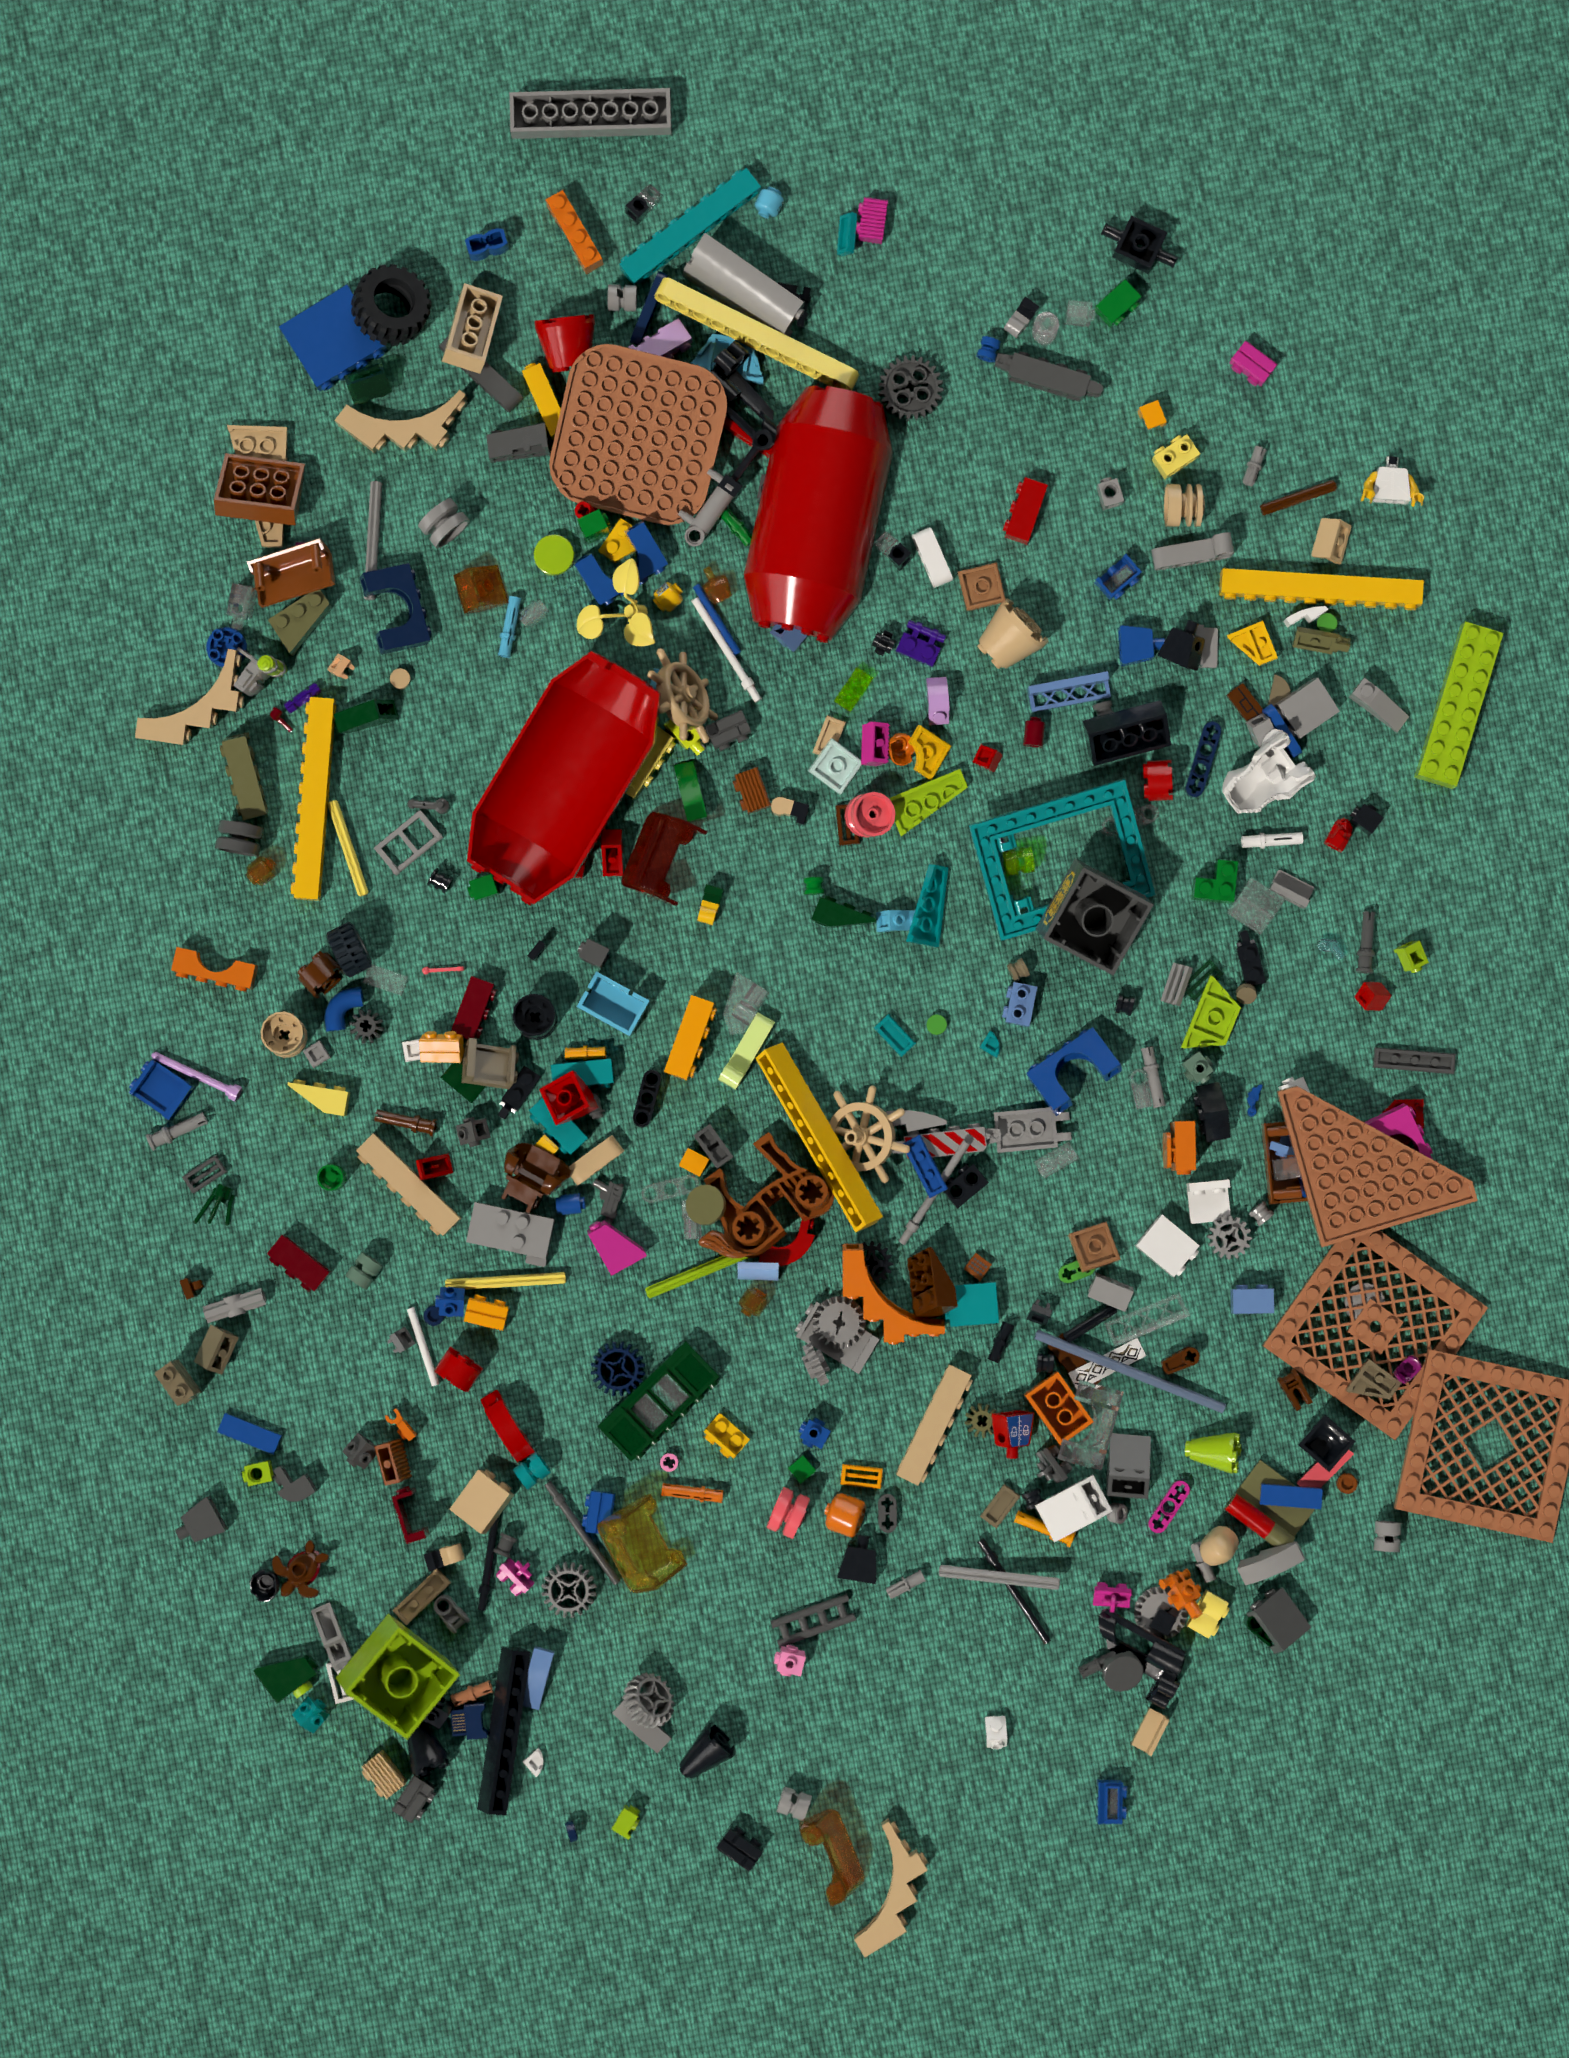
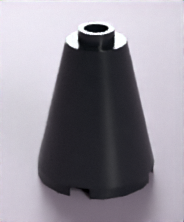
[680,1723,736,1778]

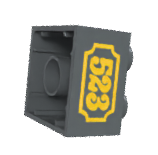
[1035,858,1154,976]

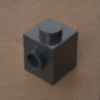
[1350,804,1384,836]

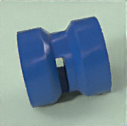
[976,336,1001,363]

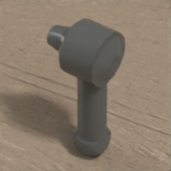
[407,798,450,814]

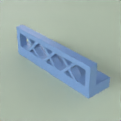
[1027,671,1111,712]

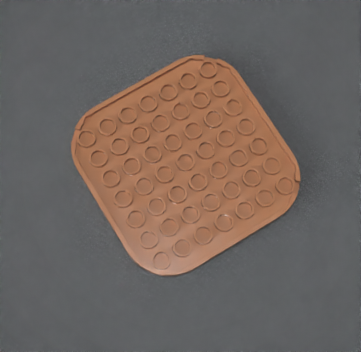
[549,344,727,525]

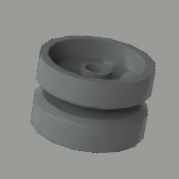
[215,820,264,857]

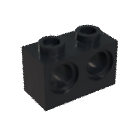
[943,1164,989,1209]

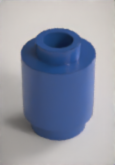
[556,1193,586,1215]

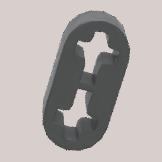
[878,1493,897,1533]

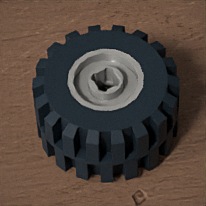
[327,922,372,977]

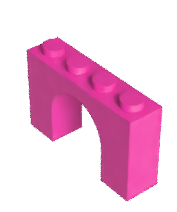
[1364,1103,1437,1162]

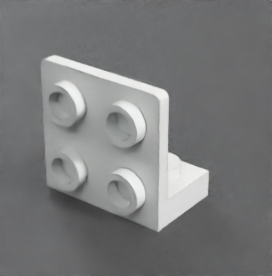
[1186,1179,1231,1224]

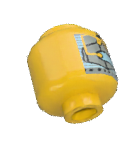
[653,582,683,612]

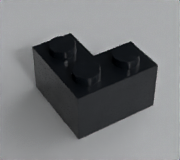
[1193,1082,1230,1142]

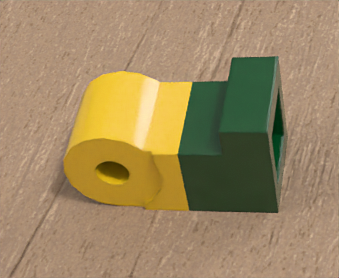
[697,884,724,925]

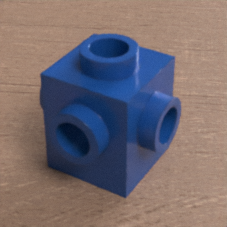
[435,1287,465,1317]
[798,1418,831,1449]

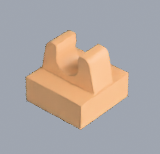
[327,654,354,679]

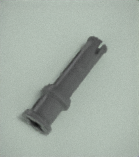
[1356,912,1376,974]

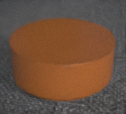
[1336,1473,1358,1494]

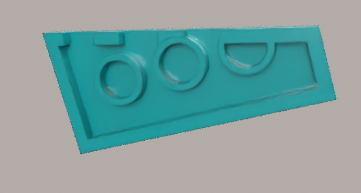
[906,864,948,947]

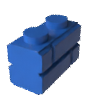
[582,1490,616,1535]

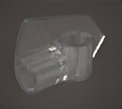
[723,972,769,1035]

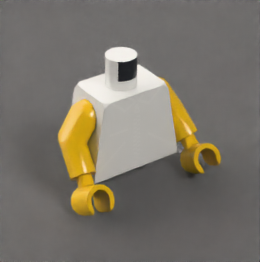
[1360,456,1424,507]

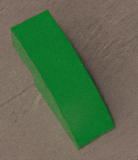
[674,761,707,823]

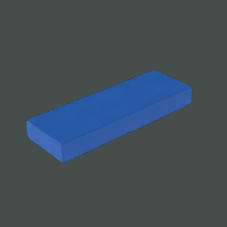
[903,1135,948,1198]
[217,1413,282,1455]
[1259,1483,1323,1509]

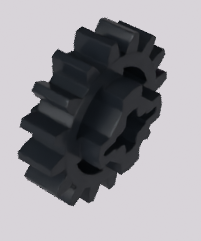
[863,1241,893,1284]

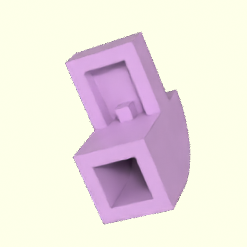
[926,677,949,725]

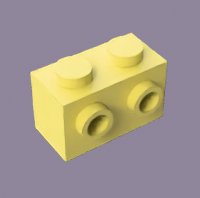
[1152,434,1200,480]

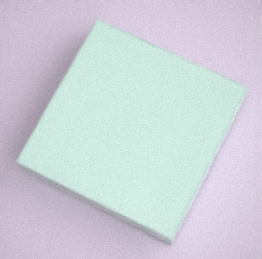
[808,738,861,795]

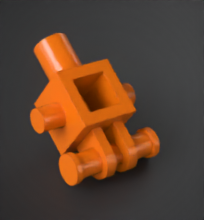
[1159,1568,1203,1620]

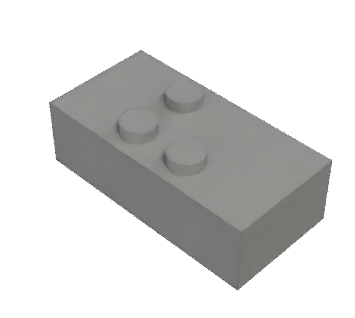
[466,1202,556,1259]

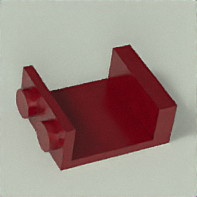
[392,1486,430,1544]

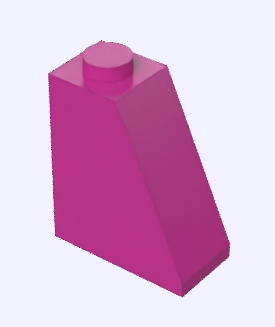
[587,1220,647,1276]

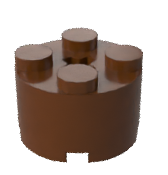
[297,951,345,998]

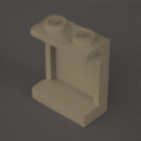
[462,1038,519,1089]
[155,1359,202,1406]

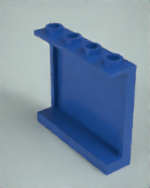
[279,285,387,392]

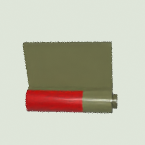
[1224,1460,1315,1547]

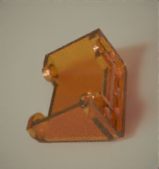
[799,1809,865,1907]

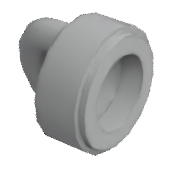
[1107,1503,1127,1524]

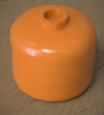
[824,1493,866,1537]

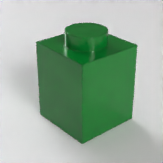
[467,874,501,901]

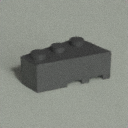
[486,423,550,463]

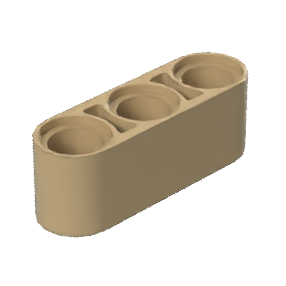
[569,1135,624,1186]

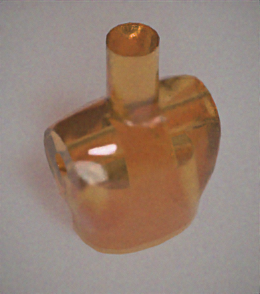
[702,566,733,605]

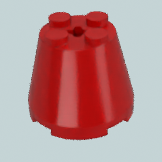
[534,314,595,372]

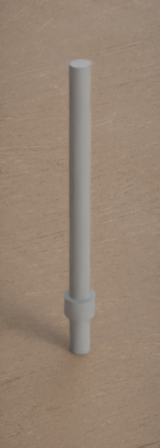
[899,1140,970,1245]

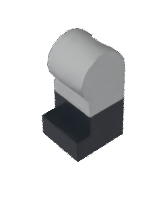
[1004,296,1040,339]

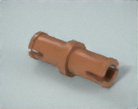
[451,1680,493,1707]

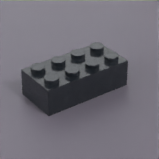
[1082,700,1171,766]

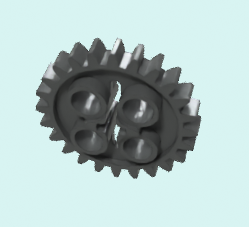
[878,355,943,421]

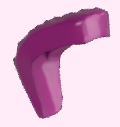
[1394,1355,1422,1384]

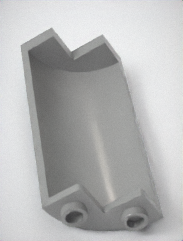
[683,233,805,337]

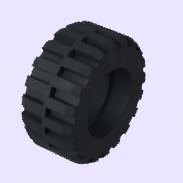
[351,264,431,346]

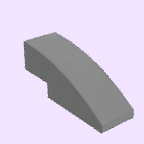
[886,1110,947,1132]
[1237,1541,1305,1586]
[311,1602,352,1671]
[612,1700,672,1753]

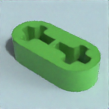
[1058,1260,1095,1283]

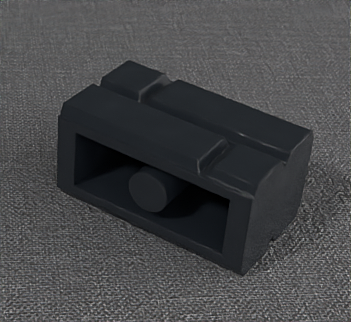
[716,1825,764,1872]

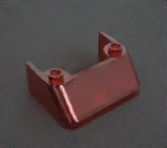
[622,812,708,906]

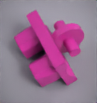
[496,1558,535,1596]
[1093,1582,1132,1613]

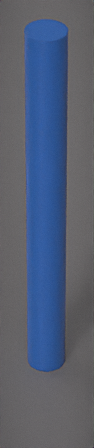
[693,584,741,656]

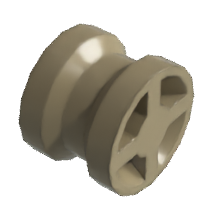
[1007,958,1030,982]

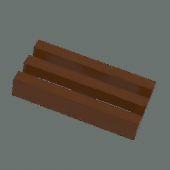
[836,804,860,846]

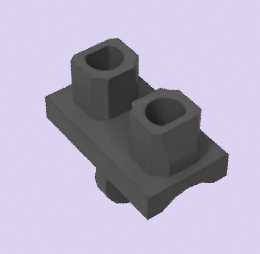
[1036,1445,1072,1484]

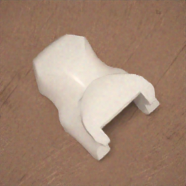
[1222,729,1316,814]

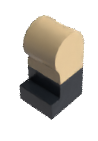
[771,797,809,826]
[423,1543,465,1572]

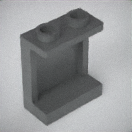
[1246,1587,1311,1654]

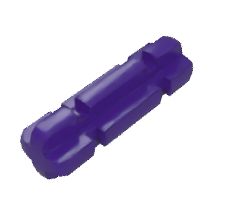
[284,683,321,713]

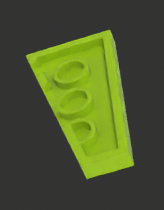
[889,769,968,837]

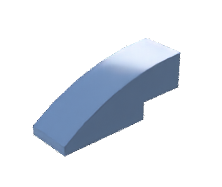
[523,1646,555,1710]

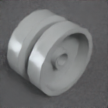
[418,498,470,549]

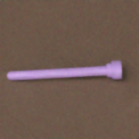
[151,1052,243,1102]

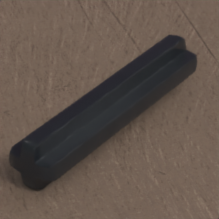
[1063,1305,1117,1342]

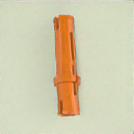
[661,1483,724,1503]

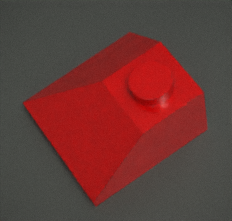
[539,1070,599,1125]

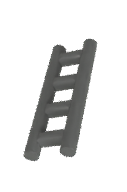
[770,1593,856,1648]

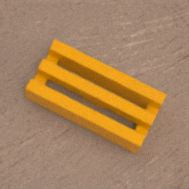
[840,1464,883,1489]

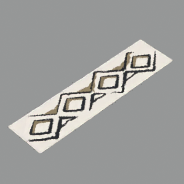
[1068,1338,1146,1391]

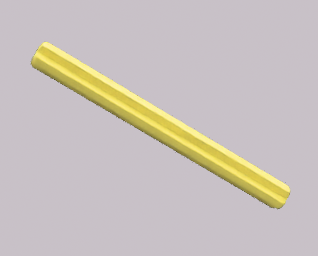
[445,1272,566,1290]

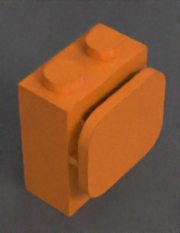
[1163,1121,1196,1175]

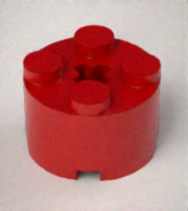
[1143,760,1173,801]
[434,1346,484,1392]

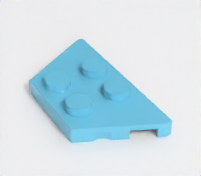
[691,334,764,385]

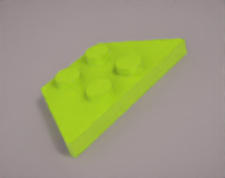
[1181,975,1241,1049]

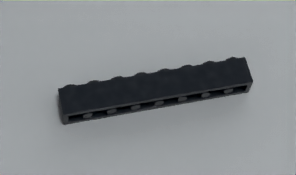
[477,1646,531,1815]

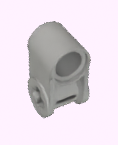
[434,1594,470,1634]

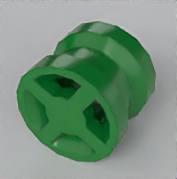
[803,877,824,895]

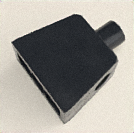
[1158,619,1205,671]
[837,1534,876,1584]

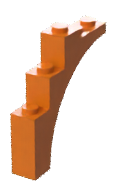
[842,1243,945,1345]

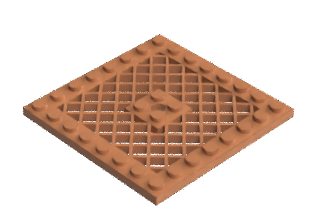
[1262,1230,1488,1440]

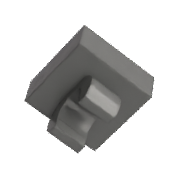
[387,1327,416,1353]

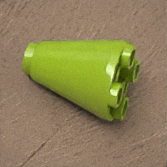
[1185,1433,1241,1474]

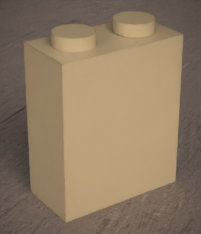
[449,1469,515,1534]

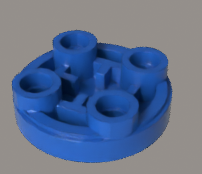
[206,627,247,668]

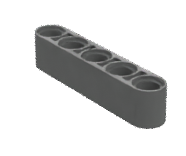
[438,335,523,413]

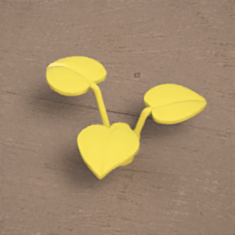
[577,558,656,646]

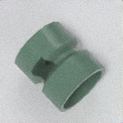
[345,1252,383,1290]

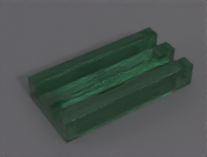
[1185,959,1223,1002]

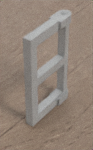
[374,810,443,876]

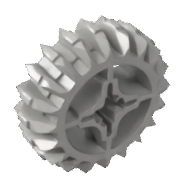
[541,1562,596,1618]
[622,1673,676,1729]

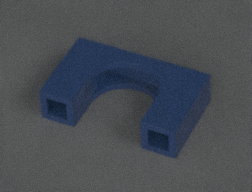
[359,563,432,655]

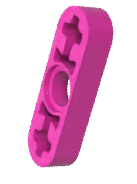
[1148,1480,1190,1533]

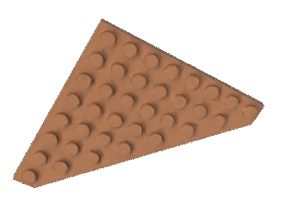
[1277,1086,1478,1247]

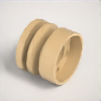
[1164,484,1205,527]
[261,1012,308,1058]

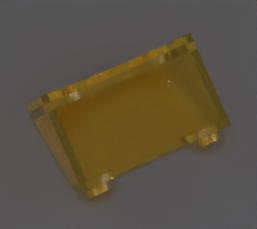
[597,1494,688,1593]

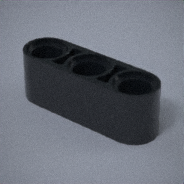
[633,1070,662,1128]

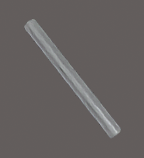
[364,481,382,600]
[939,1565,1060,1590]

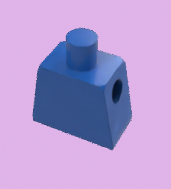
[1118,626,1165,667]

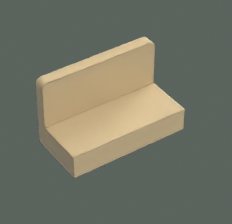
[1311,518,1352,564]
[1131,1707,1170,1756]

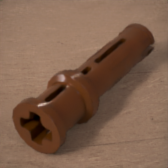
[374,1109,437,1137]

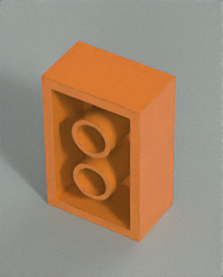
[1024,1371,1093,1446]

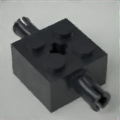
[1101,215,1179,274]

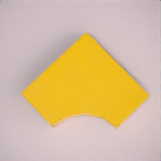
[908,725,951,780]

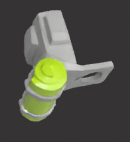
[233,647,287,696]

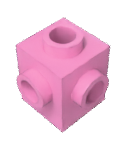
[774,1645,806,1676]

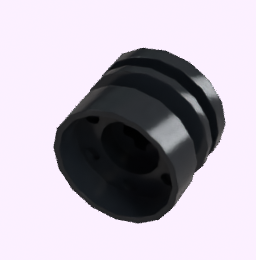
[512,994,558,1040]

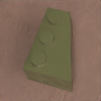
[268,590,332,657]

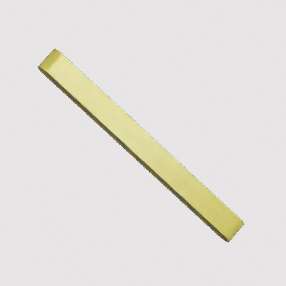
[654,277,859,391]

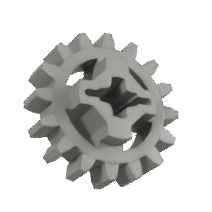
[1207,1215,1252,1260]
[802,1343,830,1386]

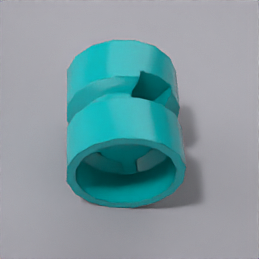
[513,1452,551,1490]

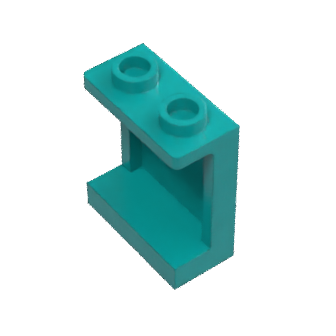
[945,1282,999,1327]

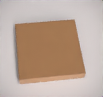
[957,563,1005,612]
[1068,1221,1120,1273]

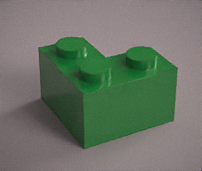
[1191,859,1238,904]

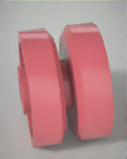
[845,792,896,838]
[766,1487,810,1539]

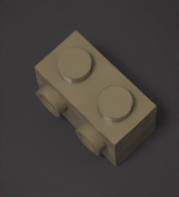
[194,1324,239,1375]

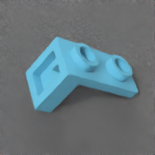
[876,910,915,932]

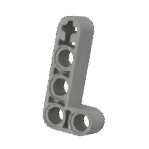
[1151,532,1234,571]

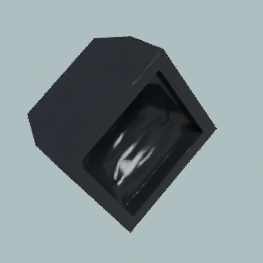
[1298,1414,1356,1472]

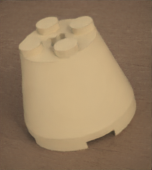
[977,598,1049,669]

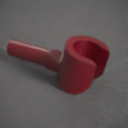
[270,707,293,733]

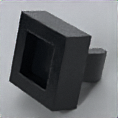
[1027,1299,1052,1326]

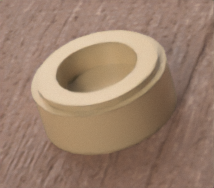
[390,668,411,689]

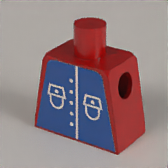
[992,1410,1034,1459]

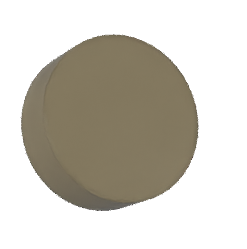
[1236,984,1257,1004]

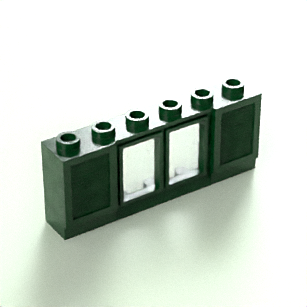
[597,1341,720,1462]

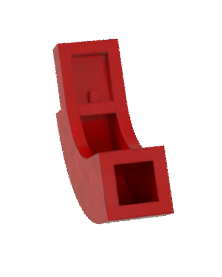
[759,1218,815,1266]
[480,1389,535,1463]

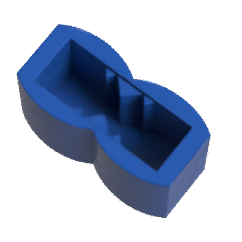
[465,229,509,261]

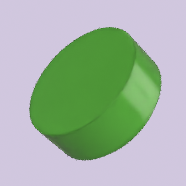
[1316,613,1337,633]
[926,1015,947,1035]

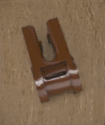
[1161,1346,1200,1374]
[1277,1369,1313,1411]

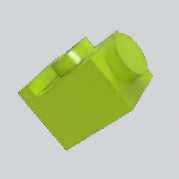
[1394,940,1429,973]
[611,1805,641,1840]

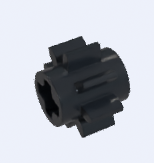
[871,630,896,656]

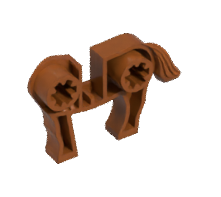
[698,1132,834,1258]

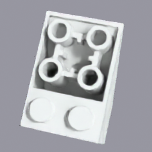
[1035,1475,1112,1542]

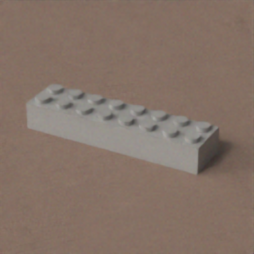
[509,88,672,139]

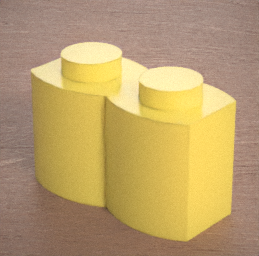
[1186,1589,1230,1639]

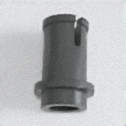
[589,1093,605,1120]

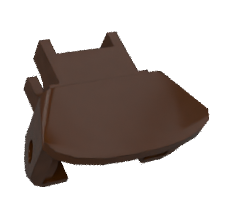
[501,1143,571,1213]

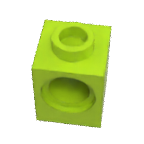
[242,1460,275,1486]

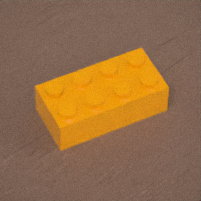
[664,995,717,1081]

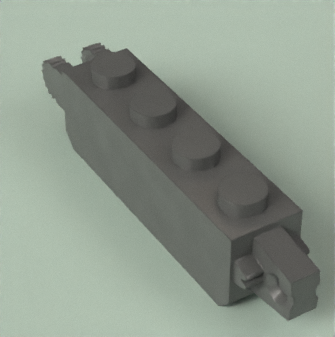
[995,352,1103,402]

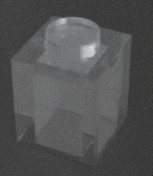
[1065,300,1095,327]

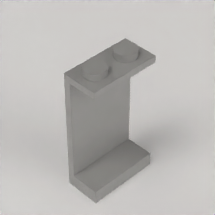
[794,1301,879,1374]

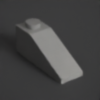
[1349,678,1409,733]

